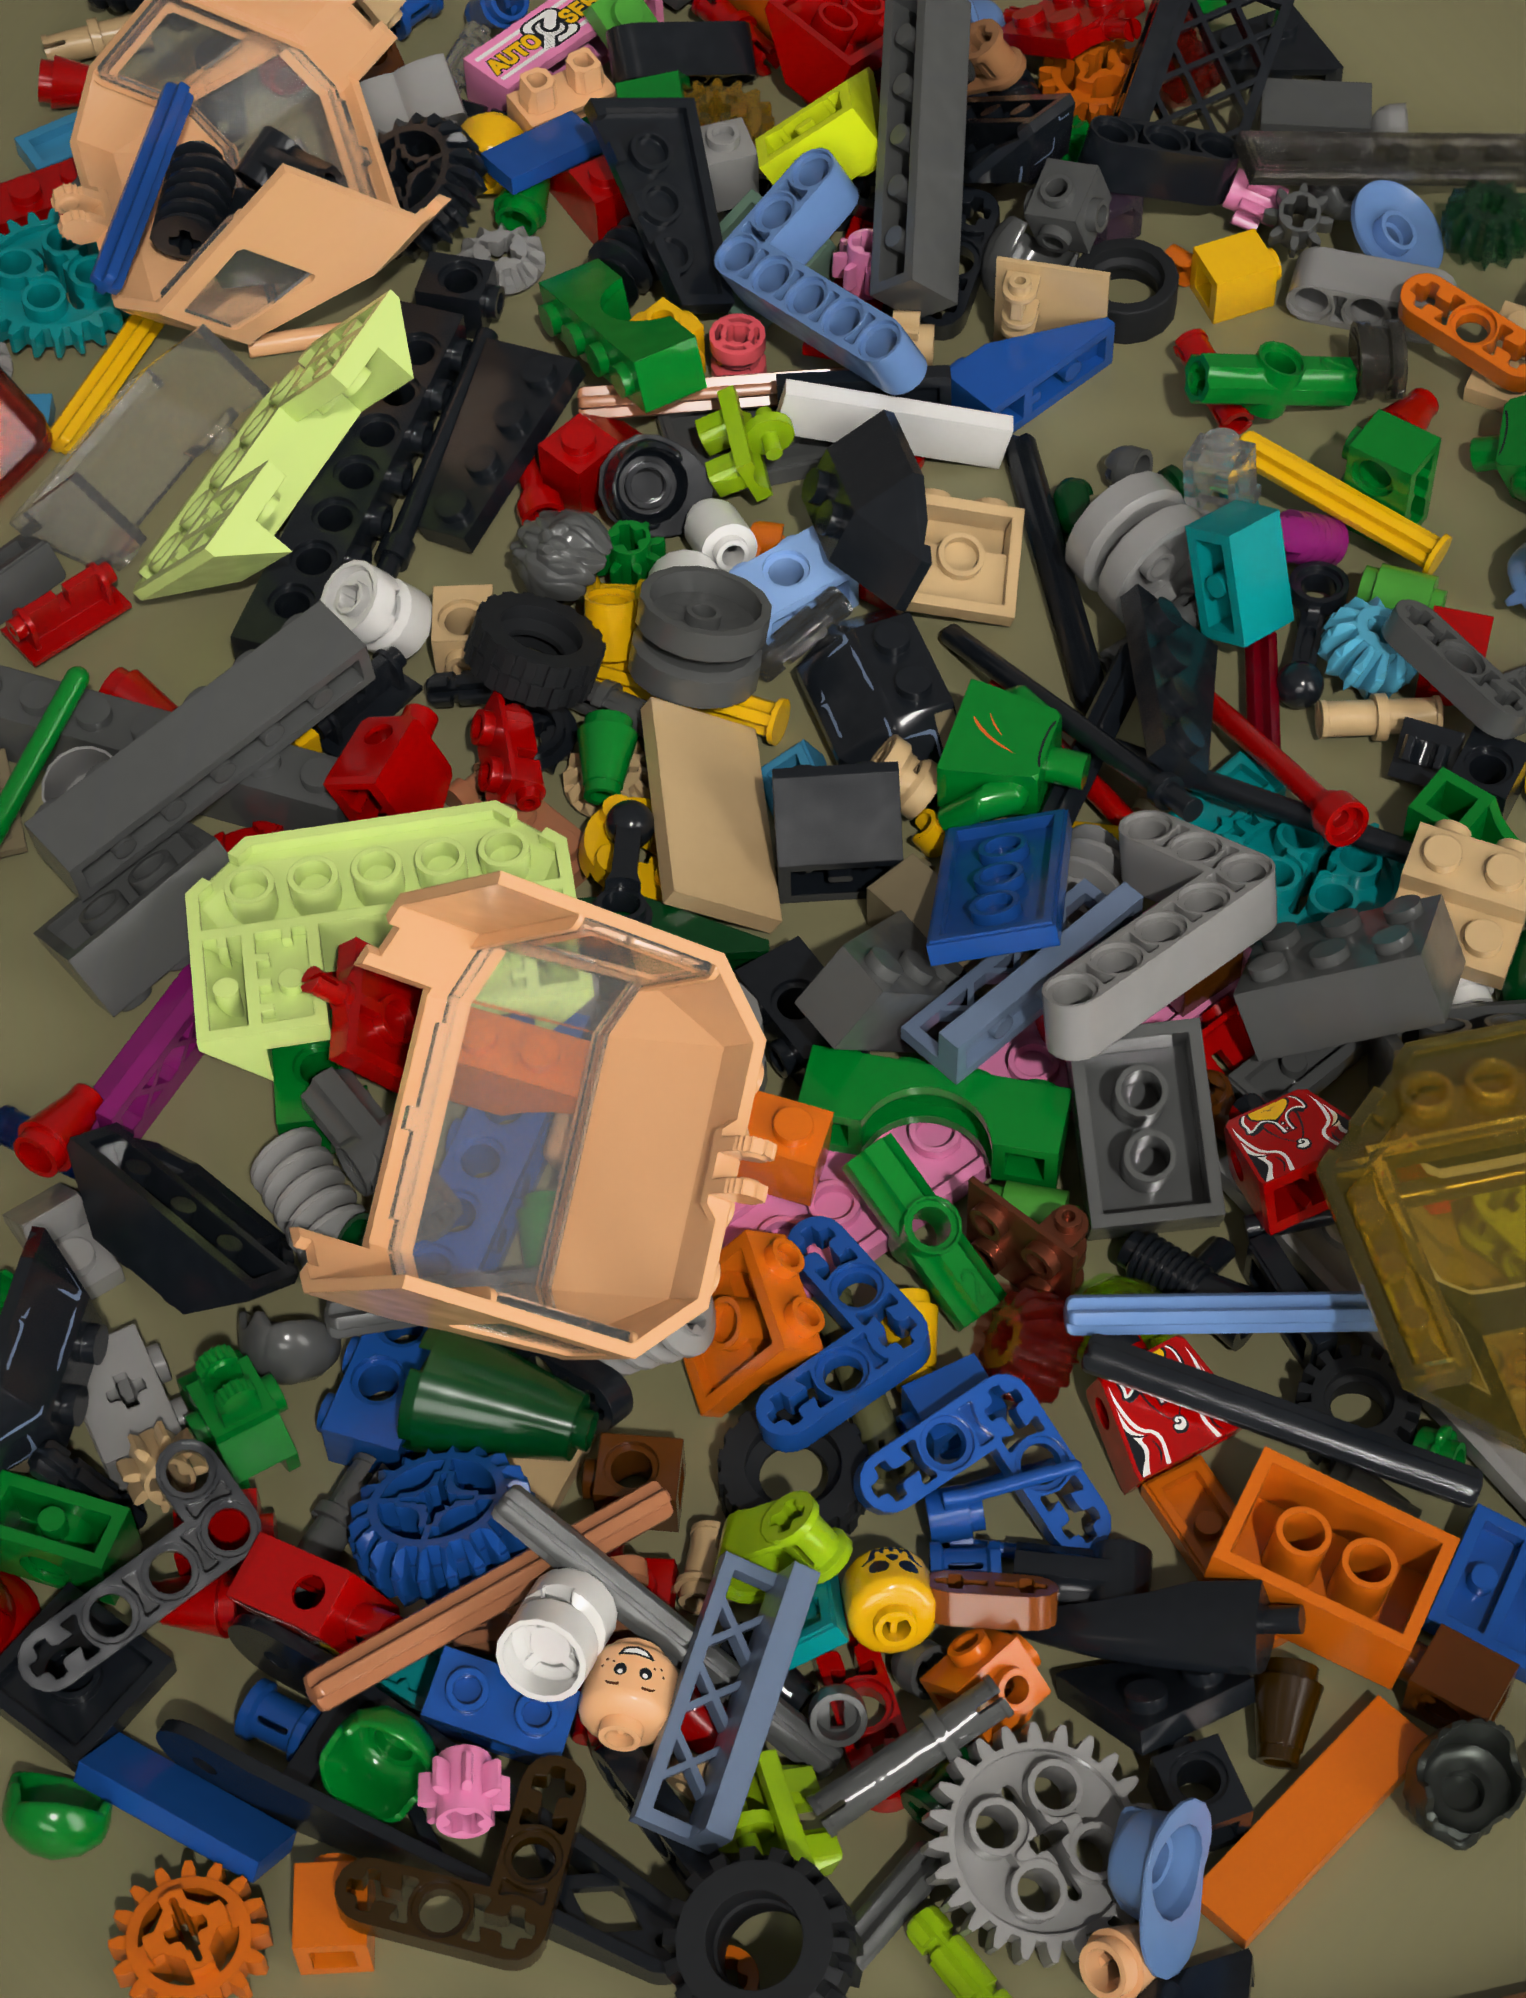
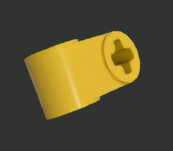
[584,576,646,662]

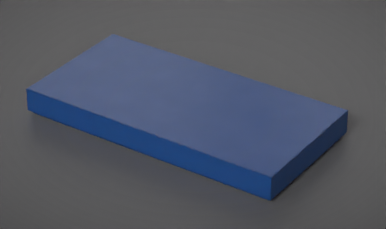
[926,809,1073,966]

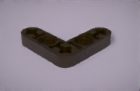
[335,1755,587,1971]

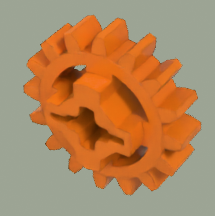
[1038,39,1136,124]
[108,1860,273,1998]

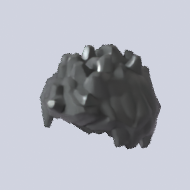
[510,508,613,604]

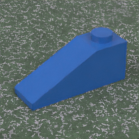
[950,317,1115,433]

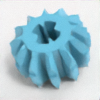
[1317,596,1418,699]

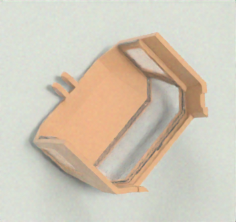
[50,0,452,345]
[289,871,778,1360]

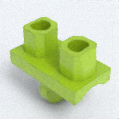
[695,385,795,502]
[718,1749,843,1877]

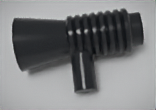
[1117,1230,1264,1351]

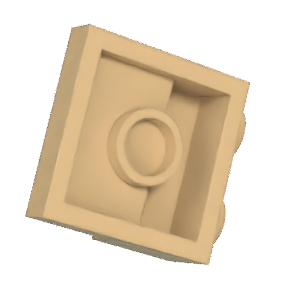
[906,488,1025,627]
[1394,819,1526,990]

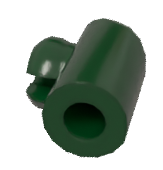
[1053,477,1093,536]

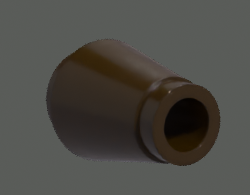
[1253,1657,1324,1770]

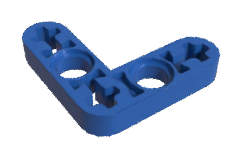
[756,1216,931,1453]
[853,1374,1111,1549]

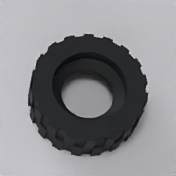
[464,591,606,710]
[717,1398,869,1535]

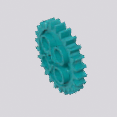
[0,208,131,358]
[1222,801,1405,944]

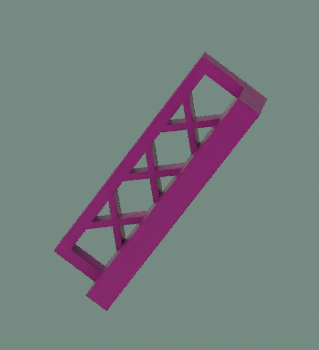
[90,964,205,1139]

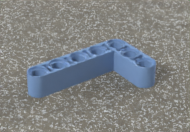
[714,148,928,395]

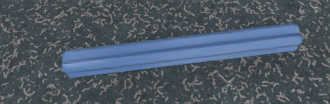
[1063,1291,1378,1336]

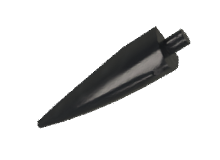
[999,1580,1306,1675]

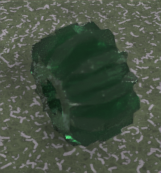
[1440,176,1526,271]

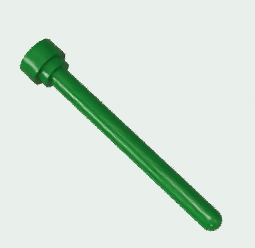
[0,666,90,846]

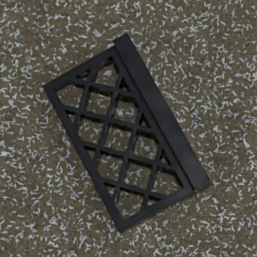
[1112,0,1295,204]

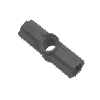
[301,1067,460,1243]

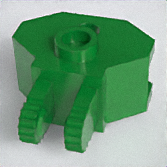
[176,1344,301,1489]

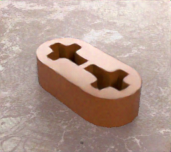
[929,1570,1059,1631]

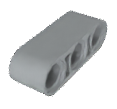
[1285,246,1457,344]

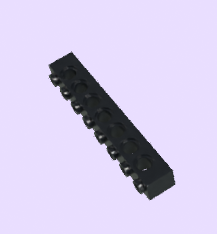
[230,301,472,660]

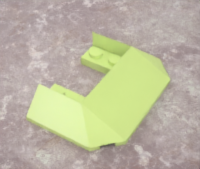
[133,289,414,601]
[185,800,592,1081]

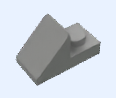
[2,1182,126,1300]

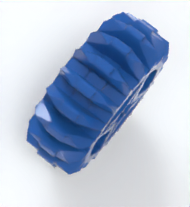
[348,1446,535,1607]

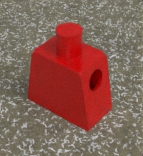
[323,703,453,821]

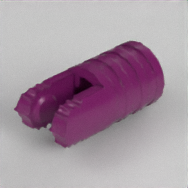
[1280,509,1349,565]

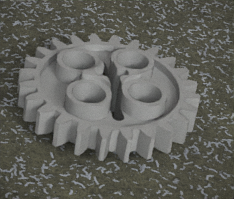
[920,1722,1153,1968]

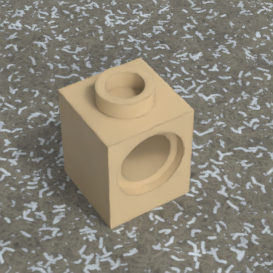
[431,584,494,675]

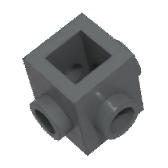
[1024,158,1112,254]

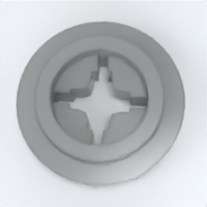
[457,222,546,295]

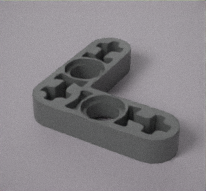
[1381,599,1526,740]

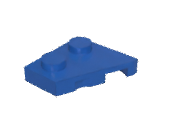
[1422,1503,1526,1684]

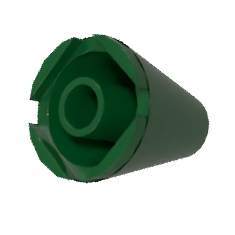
[397,1328,599,1461]

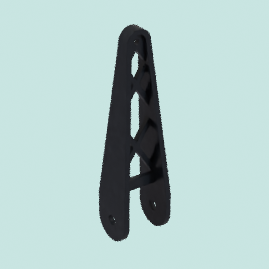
[156,1614,676,1985]

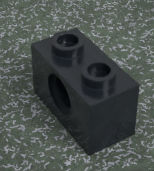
[734,936,870,1088]

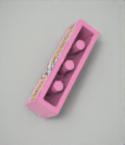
[463,0,664,112]

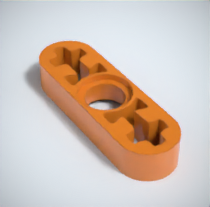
[1398,273,1526,392]

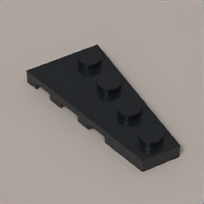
[418,338,586,553]

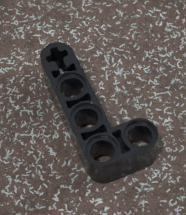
[18,1439,261,1692]

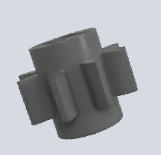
[1262,183,1334,258]

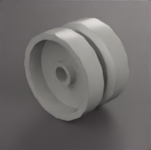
[1065,471,1203,623]

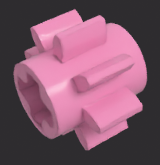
[1222,162,1290,230]
[832,228,875,300]
[417,1744,510,1839]

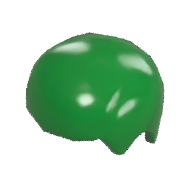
[318,1705,438,1824]
[2,1771,113,1861]

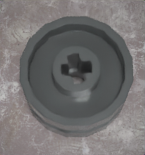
[627,566,772,709]

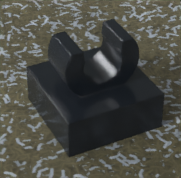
[1387,716,1466,787]

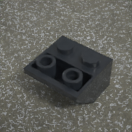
[772,761,903,904]

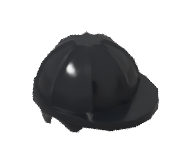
[598,434,713,537]

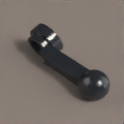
[1276,561,1350,709]
[588,800,654,948]

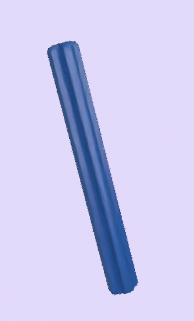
[89,81,194,295]

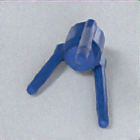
[924,1458,1082,1559]

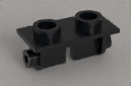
[312,646,423,758]

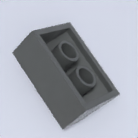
[33,822,229,1017]

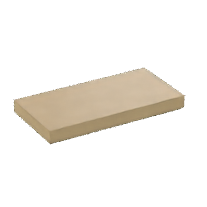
[640,697,782,934]

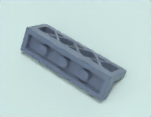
[901,878,1144,1085]
[628,1551,821,1855]

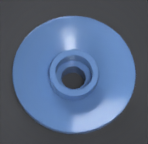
[1351,180,1444,268]

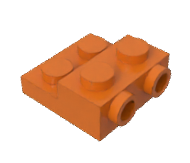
[683,1230,825,1418]

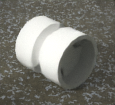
[320,560,432,659]
[496,1568,618,1702]

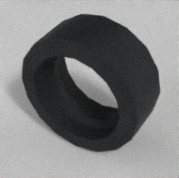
[1075,238,1179,344]

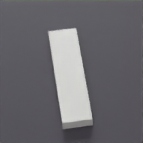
[776,379,1013,469]

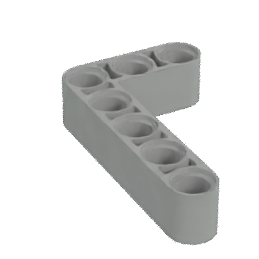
[1042,810,1278,1061]

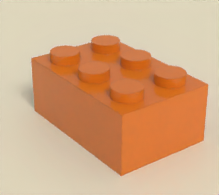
[1202,1446,1461,1690]

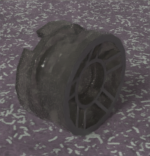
[1348,319,1408,401]

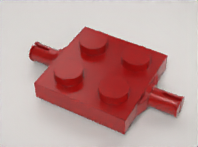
[1001,0,1146,60]
[301,937,423,1094]

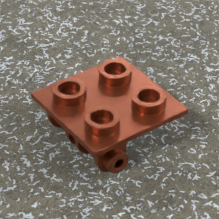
[966,1176,1089,1323]

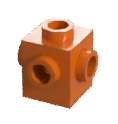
[919,1628,1052,1747]

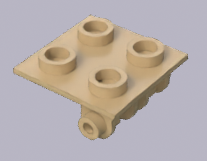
[993,256,1111,341]

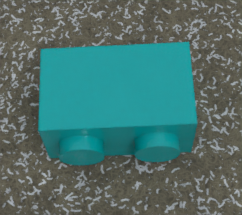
[1185,499,1294,648]

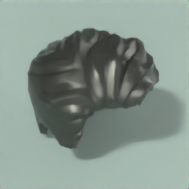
[1403,1719,1526,1851]

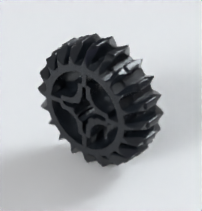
[344,113,488,261]

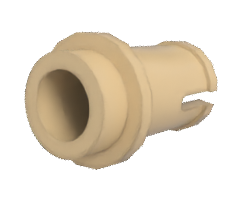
[674,1520,728,1615]

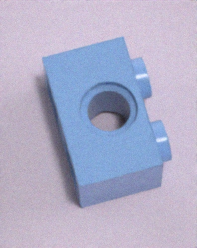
[729,525,859,660]

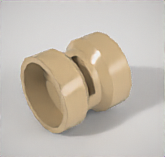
[870,734,938,820]

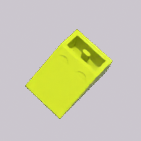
[755,67,880,185]

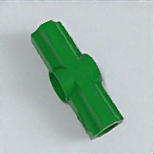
[1184,341,1358,419]
[841,1133,1009,1332]

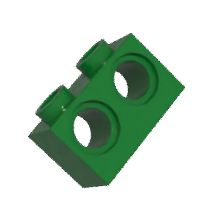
[1341,409,1441,551]

